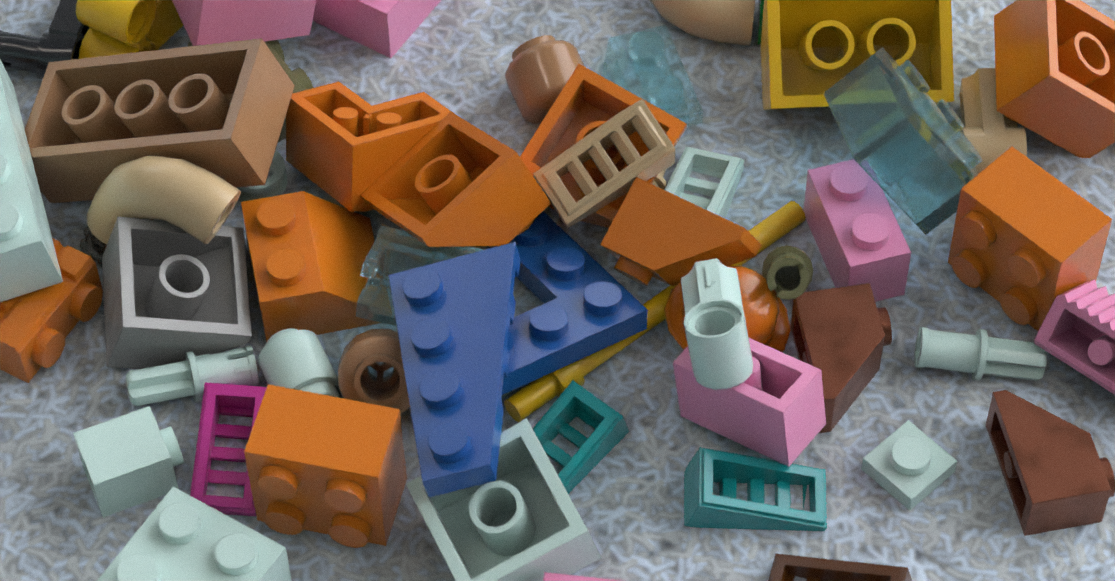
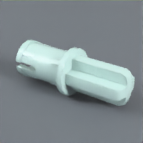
[914,327,1047,381]
[126,345,259,406]

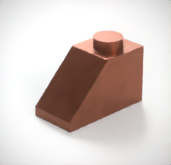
[790,283,892,433]
[986,390,1115,536]

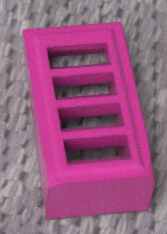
[190,382,267,516]

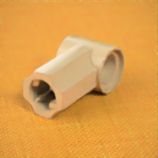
[959,68,1027,183]

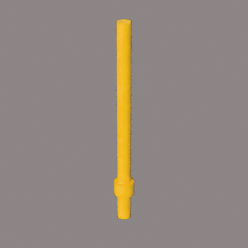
[504,201,806,422]

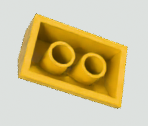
[760,0,954,110]

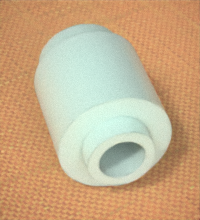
[258,328,341,398]

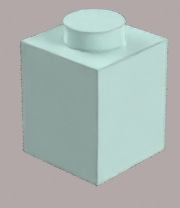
[73,406,184,517]

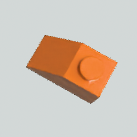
[600,177,762,287]

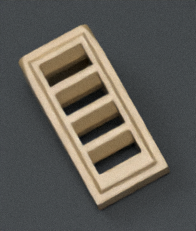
[533,99,675,229]

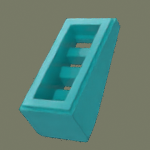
[533,380,629,494]
[684,447,827,531]

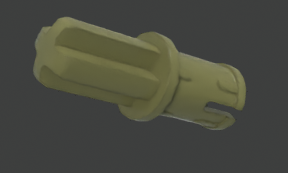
[762,245,813,300]

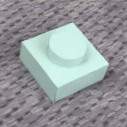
[861,420,957,511]

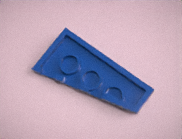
[388,242,521,498]

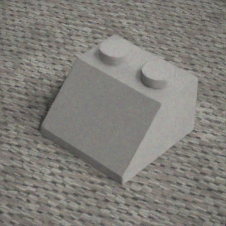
[102,217,252,369]

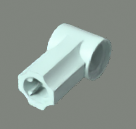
[681,258,753,390]

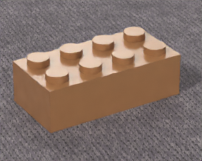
[25,38,295,203]

